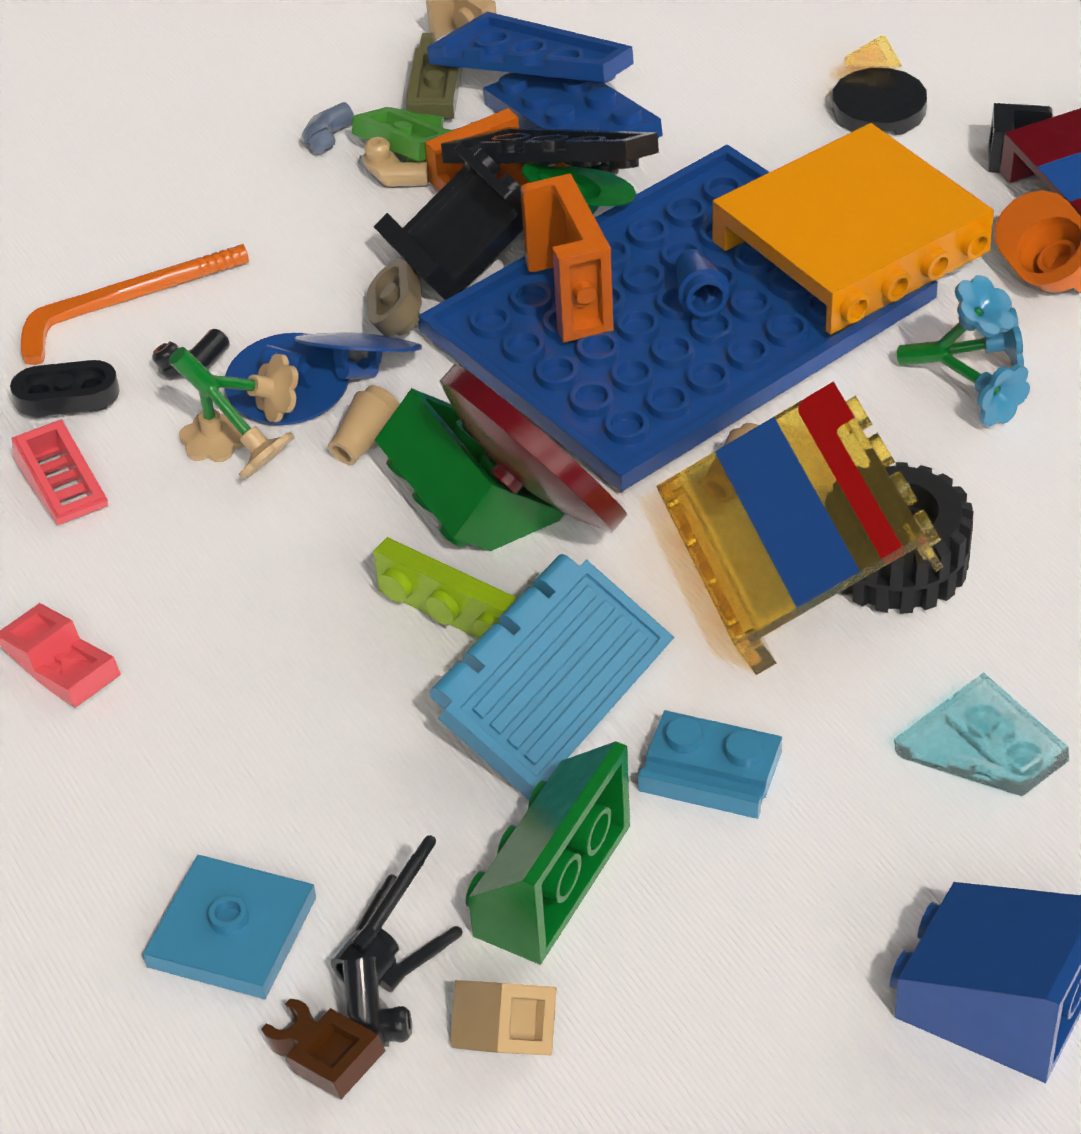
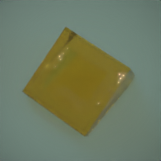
[842,35,902,69]

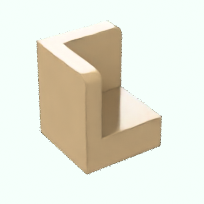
[450,980,557,1056]

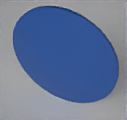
[295,332,422,379]
[225,333,350,425]

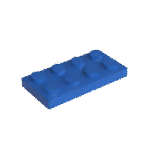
[482,73,663,168]

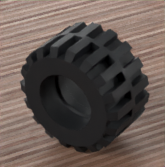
[827,462,974,614]

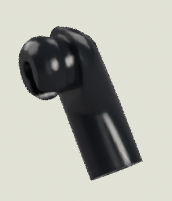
[152,329,230,379]

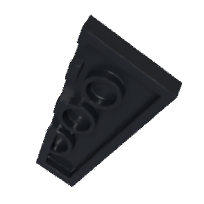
[441,127,659,169]

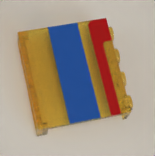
[656,381,944,675]

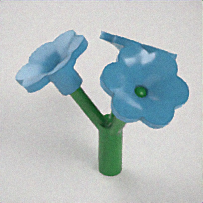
[897,275,1030,426]

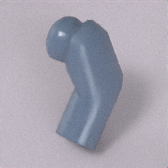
[302,102,354,155]

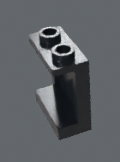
[373,142,523,300]

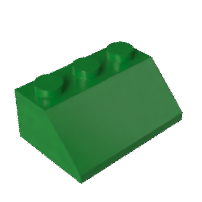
[375,388,565,551]
[466,741,630,965]

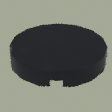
[832,68,927,135]

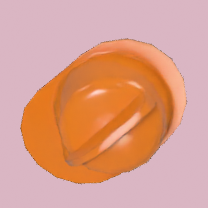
[994,190,1081,293]

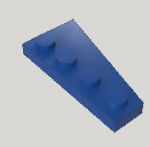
[427,11,634,84]

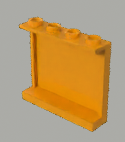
[713,123,994,335]

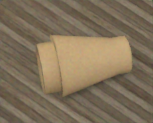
[328,385,400,465]

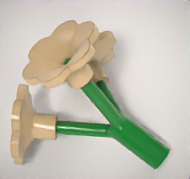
[169,347,299,479]

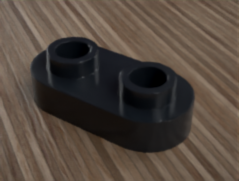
[10,360,120,417]

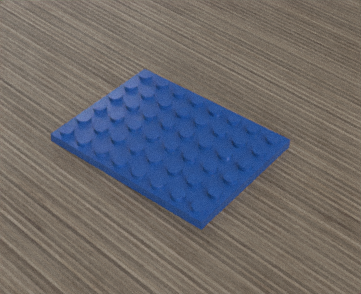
[418,144,938,492]

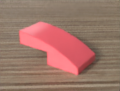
[0,603,121,708]

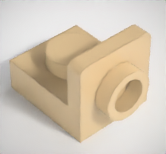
[426,0,497,39]

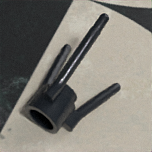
[331,835,463,992]

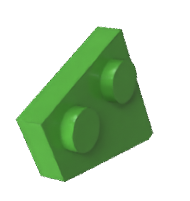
[352,107,473,162]

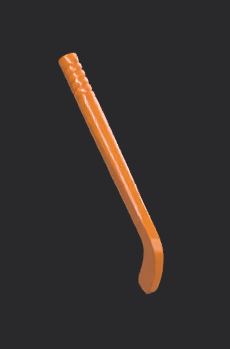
[21,244,249,365]

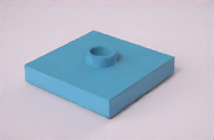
[143,854,316,1000]

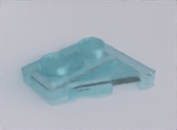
[894,672,1069,796]

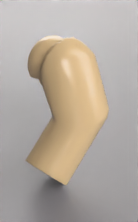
[363,137,429,187]

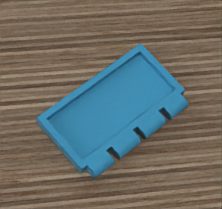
[430,554,675,800]

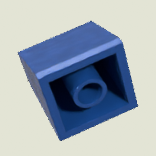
[889,882,1081,1083]

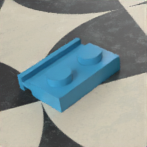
[638,710,782,819]

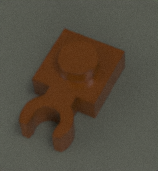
[261,999,386,1100]

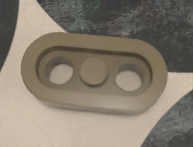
[367,259,422,337]

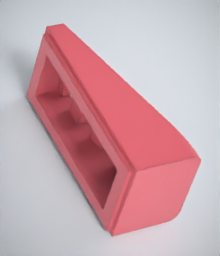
[11,419,108,526]

